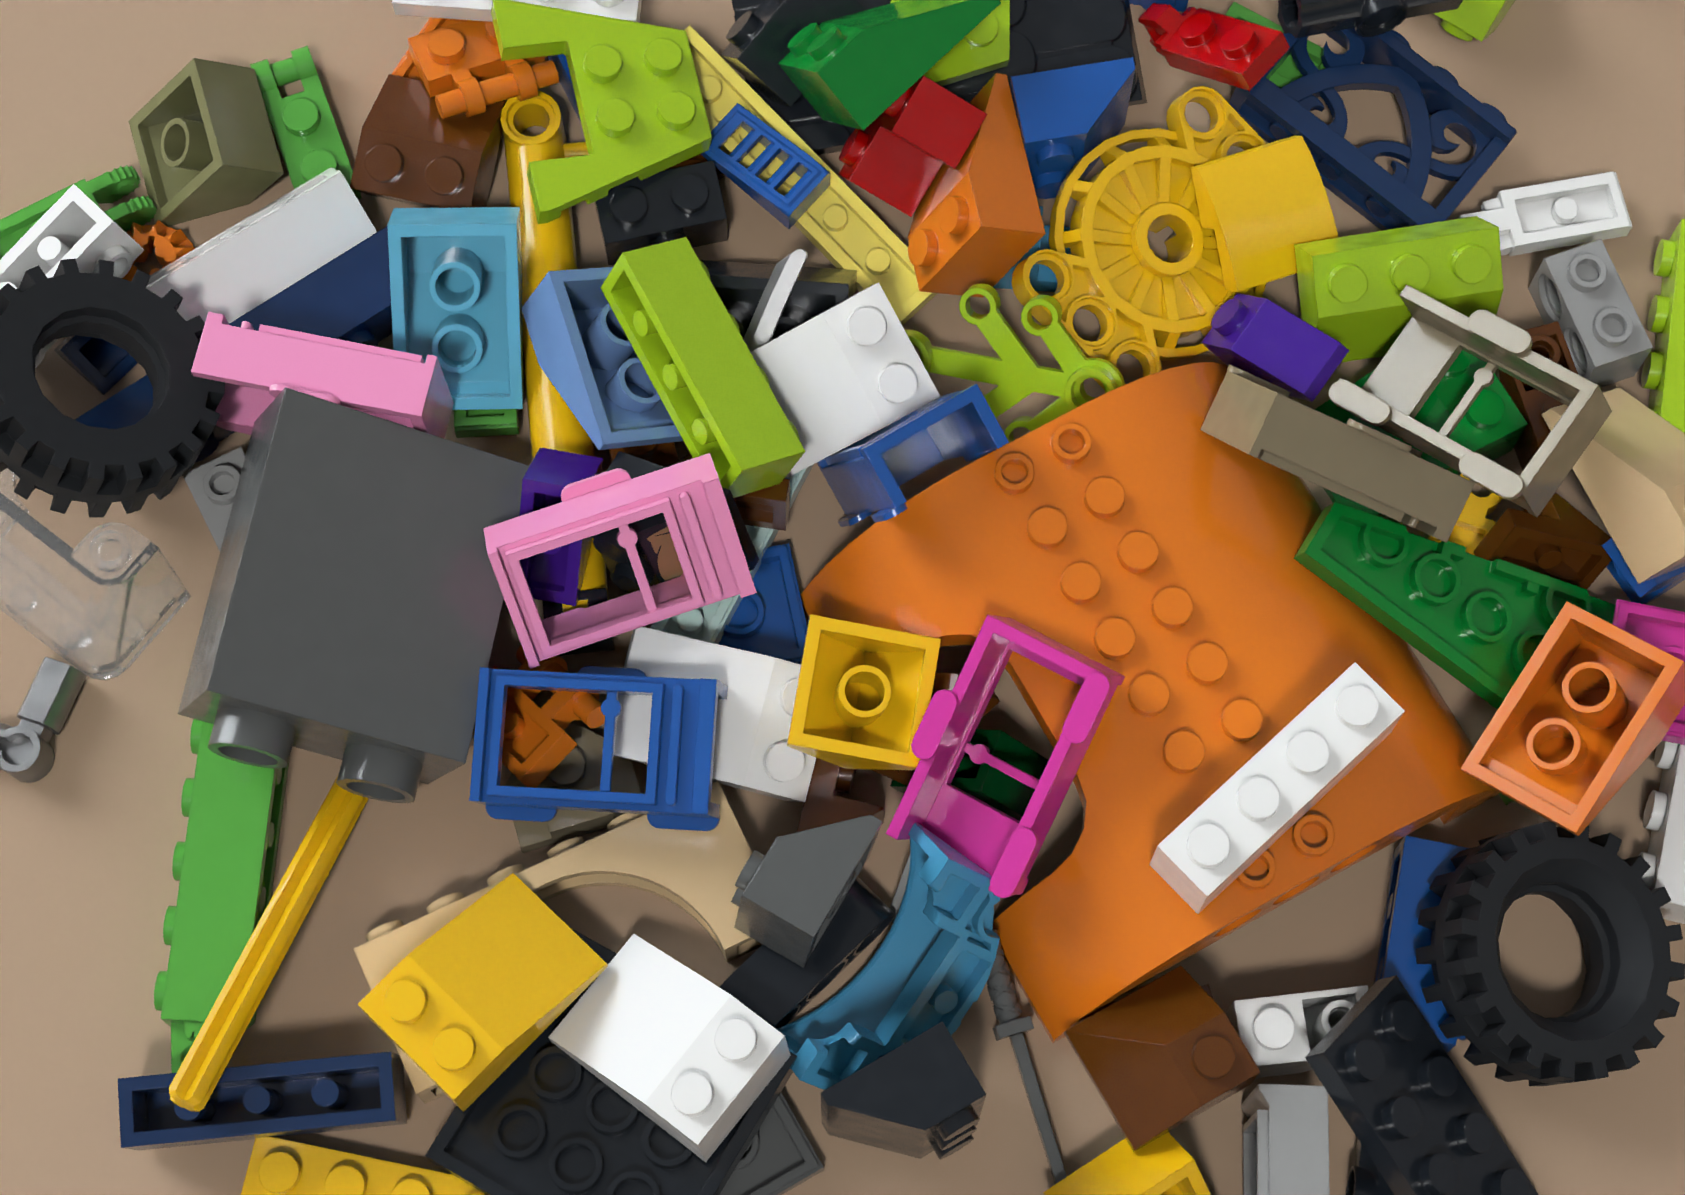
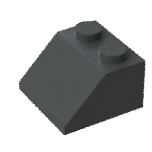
[731,815,882,968]

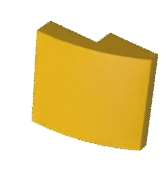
[1191,135,1338,292]

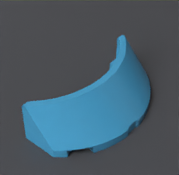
[776,822,1001,1090]

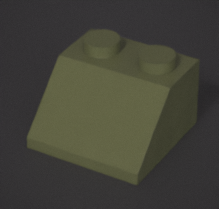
[128,58,284,227]

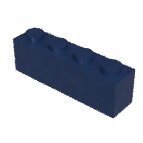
[118,1052,407,1151]

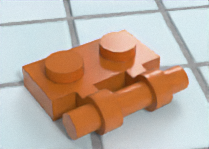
[408,20,559,119]
[472,645,605,788]

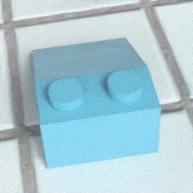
[387,207,523,410]

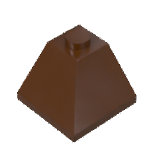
[1064,965,1260,1152]

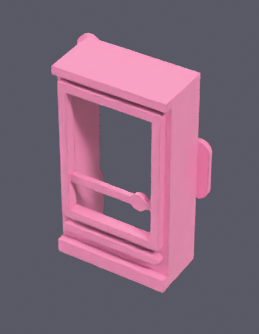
[191,312,454,439]
[483,453,757,669]

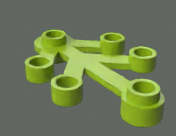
[905,283,1125,444]

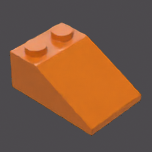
[908,73,1046,298]
[1460,601,1685,836]

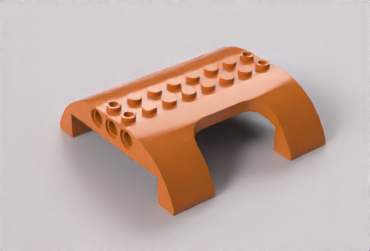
[800,362,1500,1043]

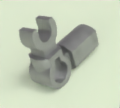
[0,657,86,783]

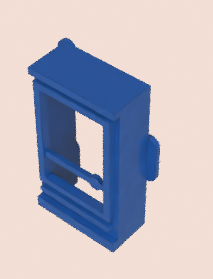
[817,384,1009,527]
[469,666,728,831]

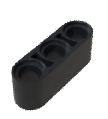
[719,877,895,1029]

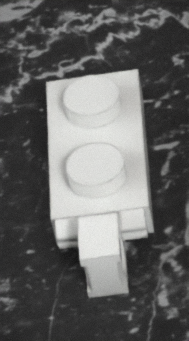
[1458,171,1633,256]

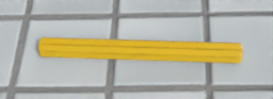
[169,776,369,1112]

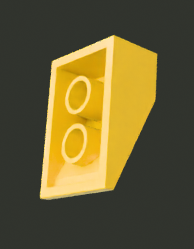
[358,873,608,1112]

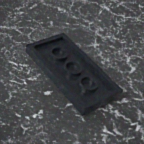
[1305,975,1538,1195]

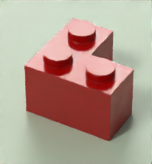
[839,75,987,217]

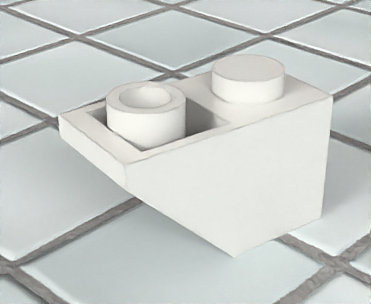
[1225,985,1368,1078]

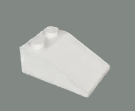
[751,282,940,479]
[602,627,816,802]
[548,934,791,1162]

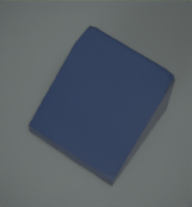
[54,335,138,395]

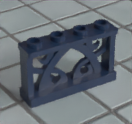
[1229,28,1517,231]

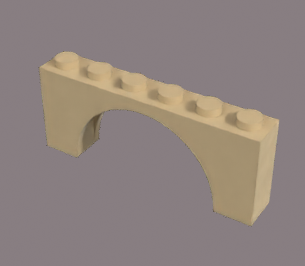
[353,781,763,1104]

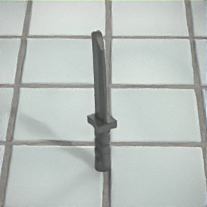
[987,929,1067,1184]

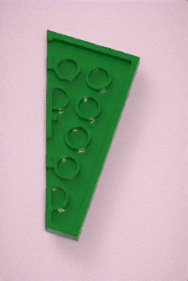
[1294,501,1615,710]

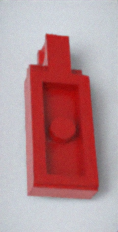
[1138,3,1290,91]

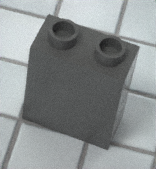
[178,387,529,803]

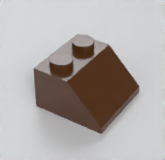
[350,74,507,208]

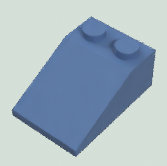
[521,267,683,450]

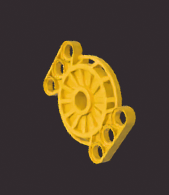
[1011,86,1267,390]

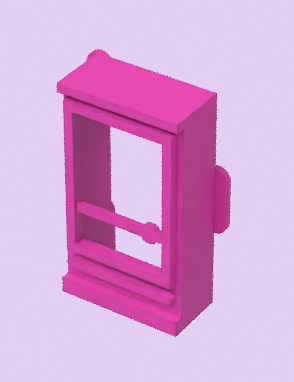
[886,615,1125,898]

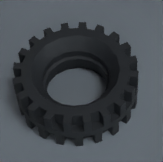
[0,258,225,517]
[1416,821,1685,1086]

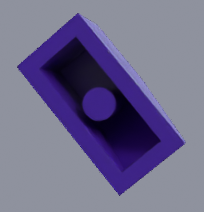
[1201,293,1349,402]
[519,447,603,606]

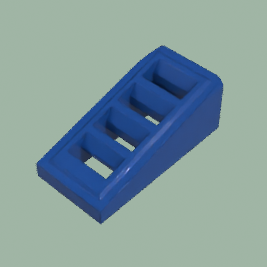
[701,103,830,229]

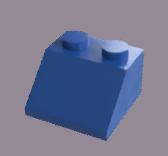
[1010,57,1135,199]

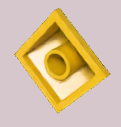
[787,614,941,770]

